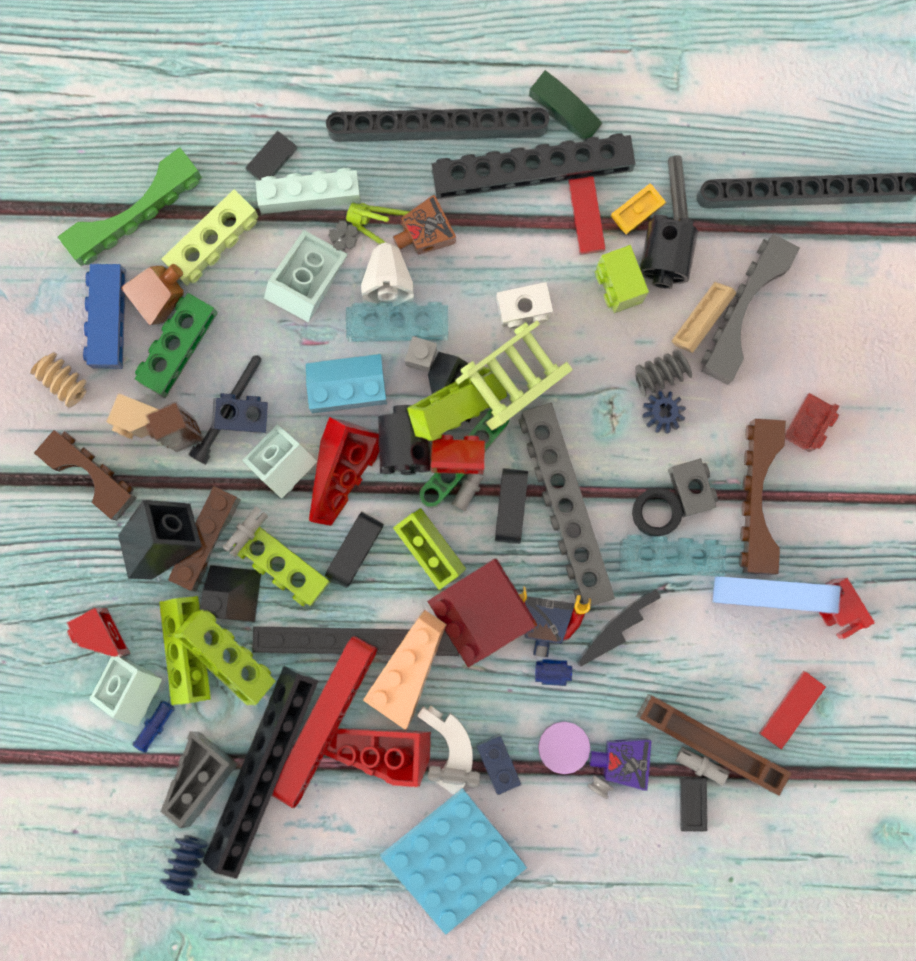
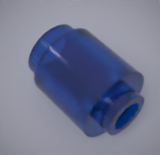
[535,659,572,686]

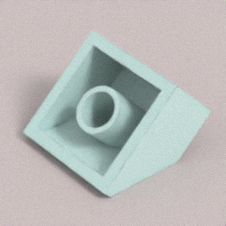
[242,424,317,499]
[89,656,162,727]

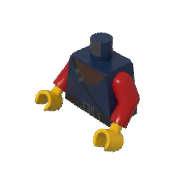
[519,586,591,657]

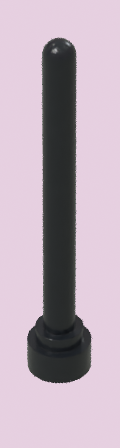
[188,355,261,465]

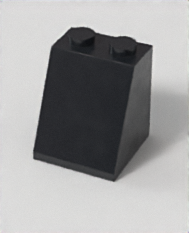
[118,500,202,580]

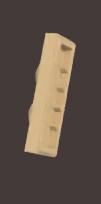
[671,282,736,353]

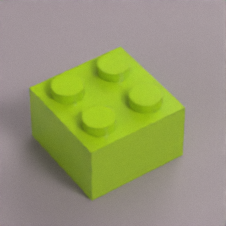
[595,245,649,313]

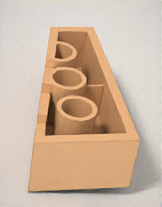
[363,610,446,730]

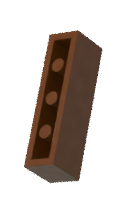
[145,402,204,452]

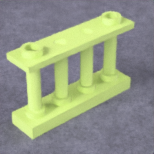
[455,320,573,430]

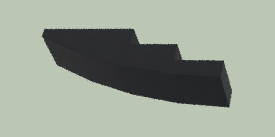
[576,589,661,667]

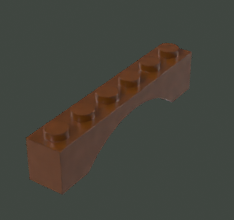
[739,418,786,575]
[636,694,791,796]

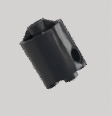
[640,214,698,289]
[378,405,431,475]

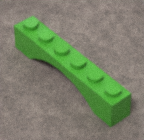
[57,147,202,267]

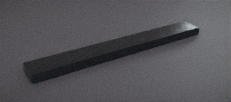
[252,626,459,656]

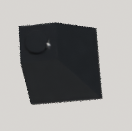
[428,352,471,423]
[200,565,261,622]

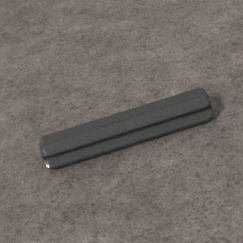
[668,155,688,221]

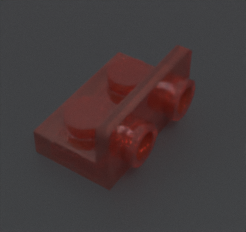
[785,393,839,452]

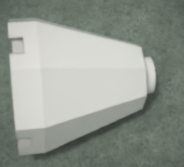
[361,243,414,308]

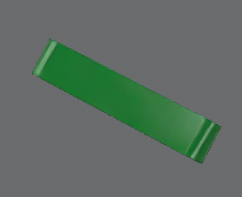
[420,409,510,508]

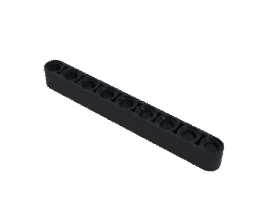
[326,107,549,142]
[696,172,916,209]

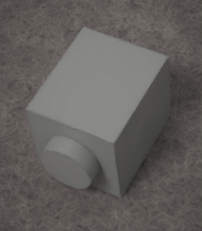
[405,336,437,373]

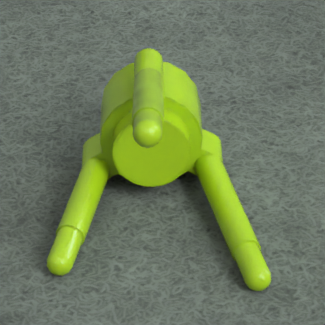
[346,202,409,244]

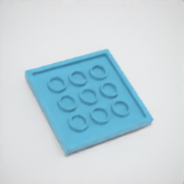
[380,788,527,935]

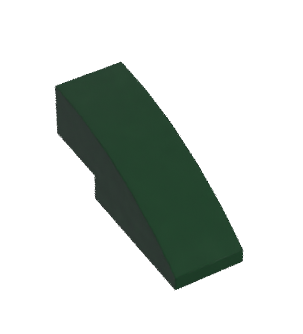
[529,70,602,141]

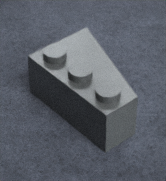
[161,731,238,828]

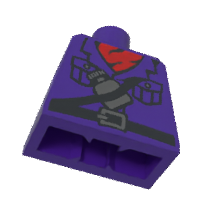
[590,738,652,791]

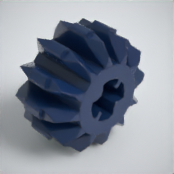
[642,391,686,434]

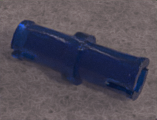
[132,700,175,753]

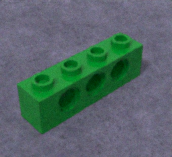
[135,293,218,399]

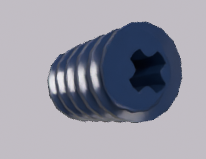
[160,835,208,896]

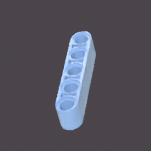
[712,577,841,613]

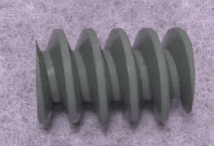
[635,349,692,396]

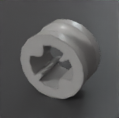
[587,775,614,799]

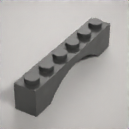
[701,234,800,385]

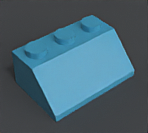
[306,354,387,414]

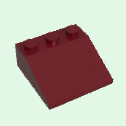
[427,558,538,668]

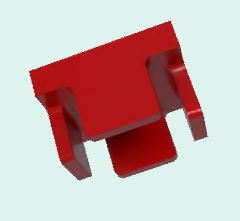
[819,577,875,639]

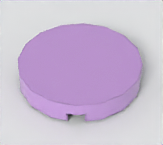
[538,721,590,774]

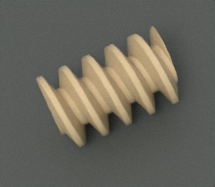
[30,352,87,408]

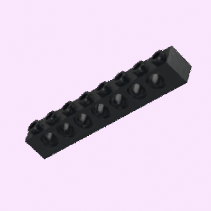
[432,133,636,200]
[202,666,319,879]

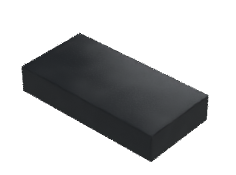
[245,131,297,181]
[679,778,707,832]

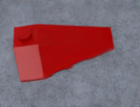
[309,417,379,526]
[325,728,431,787]

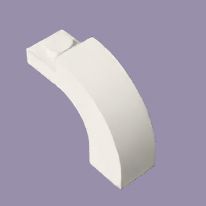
[417,706,473,795]

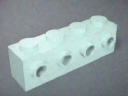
[256,168,361,214]

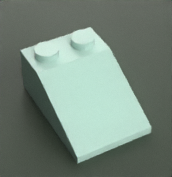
[264,230,348,322]

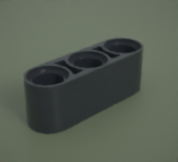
[495,468,528,544]
[325,511,384,588]

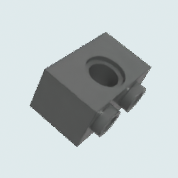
[668,458,718,518]

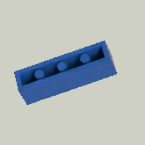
[83,264,126,369]

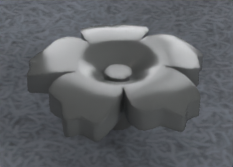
[328,220,359,251]

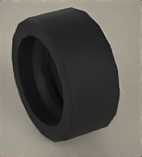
[632,487,683,537]

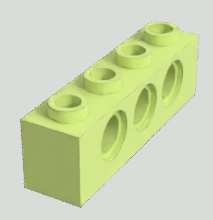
[161,189,258,286]

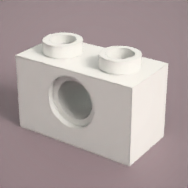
[496,282,553,329]

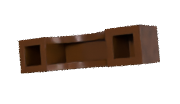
[34,430,137,521]
[168,486,241,592]

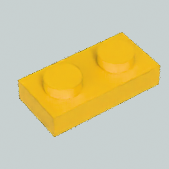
[611,183,666,235]

